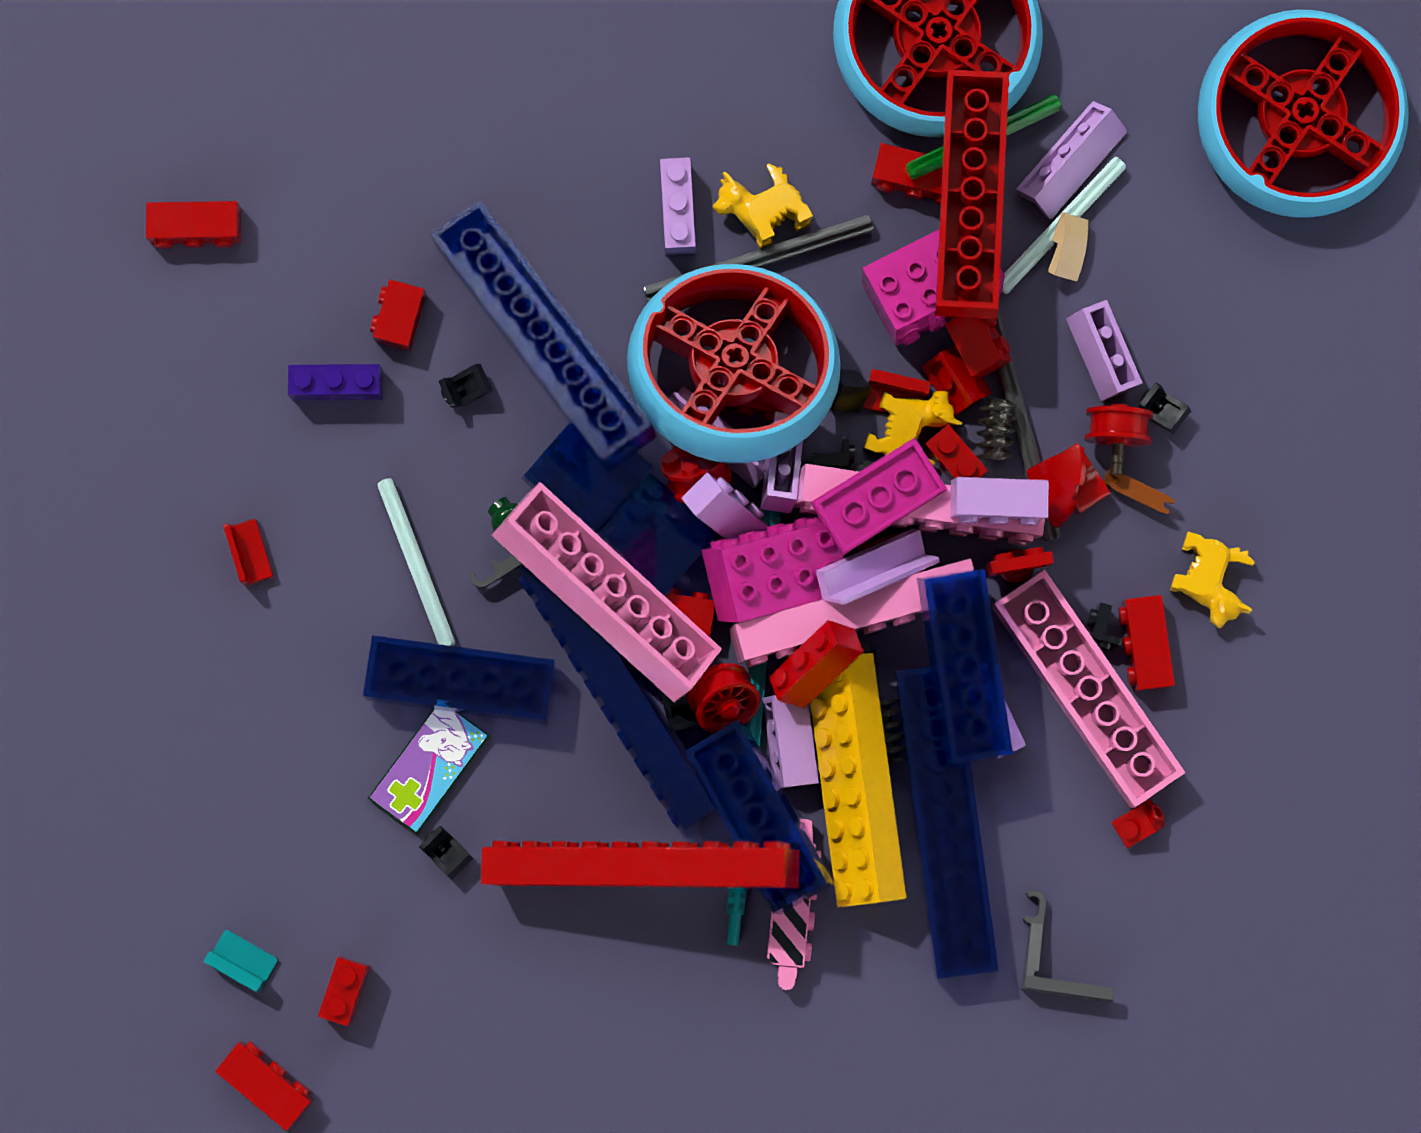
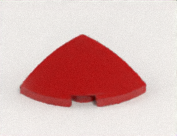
[1026,447,1086,527]

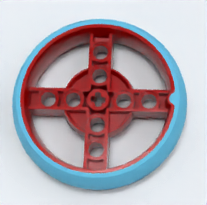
[833,0,1043,138]
[1198,10,1409,218]
[627,264,840,463]

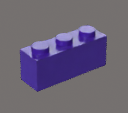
[288,364,383,401]

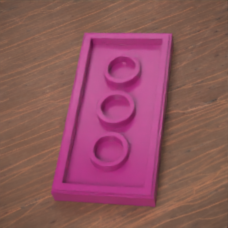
[810,437,948,555]

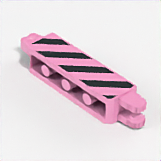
[767,819,821,990]

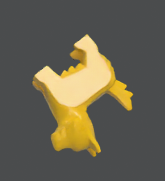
[713,164,813,250]
[863,391,963,466]
[1170,532,1255,629]

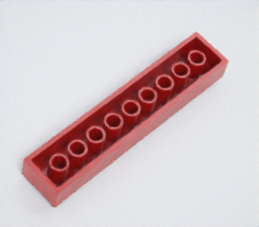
[481,841,799,888]

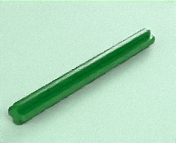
[905,94,1062,179]

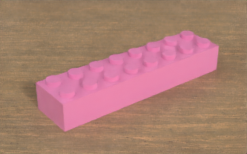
[794,464,1045,546]
[491,482,722,702]
[729,558,981,667]
[991,570,1186,808]

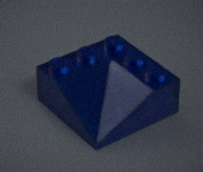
[521,410,653,533]
[596,473,718,596]

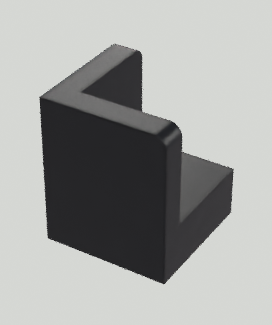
[830,369,872,412]

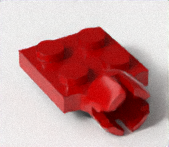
[986,547,1054,584]

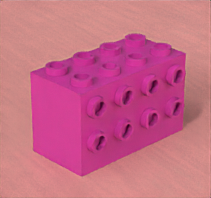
[862,229,1005,347]
[701,516,843,623]

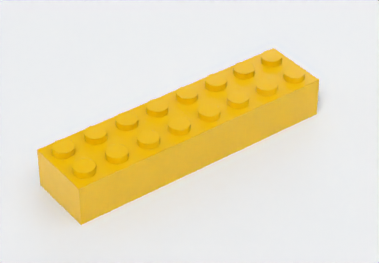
[810,653,907,908]

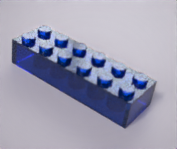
[917,568,1013,764]
[363,635,556,725]
[685,720,834,914]

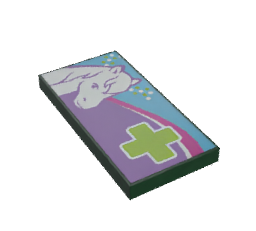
[368,699,490,834]

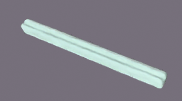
[1002,157,1126,294]
[377,478,455,649]

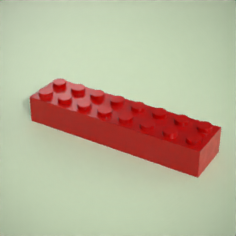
[935,70,1009,319]

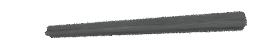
[644,215,874,302]
[995,310,1061,541]

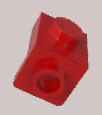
[1111,799,1165,848]

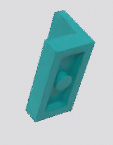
[203,930,278,992]

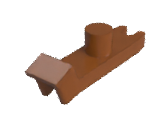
[1103,468,1175,515]

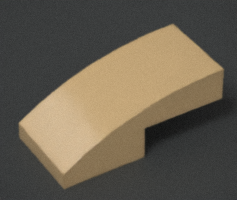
[1048,212,1088,282]

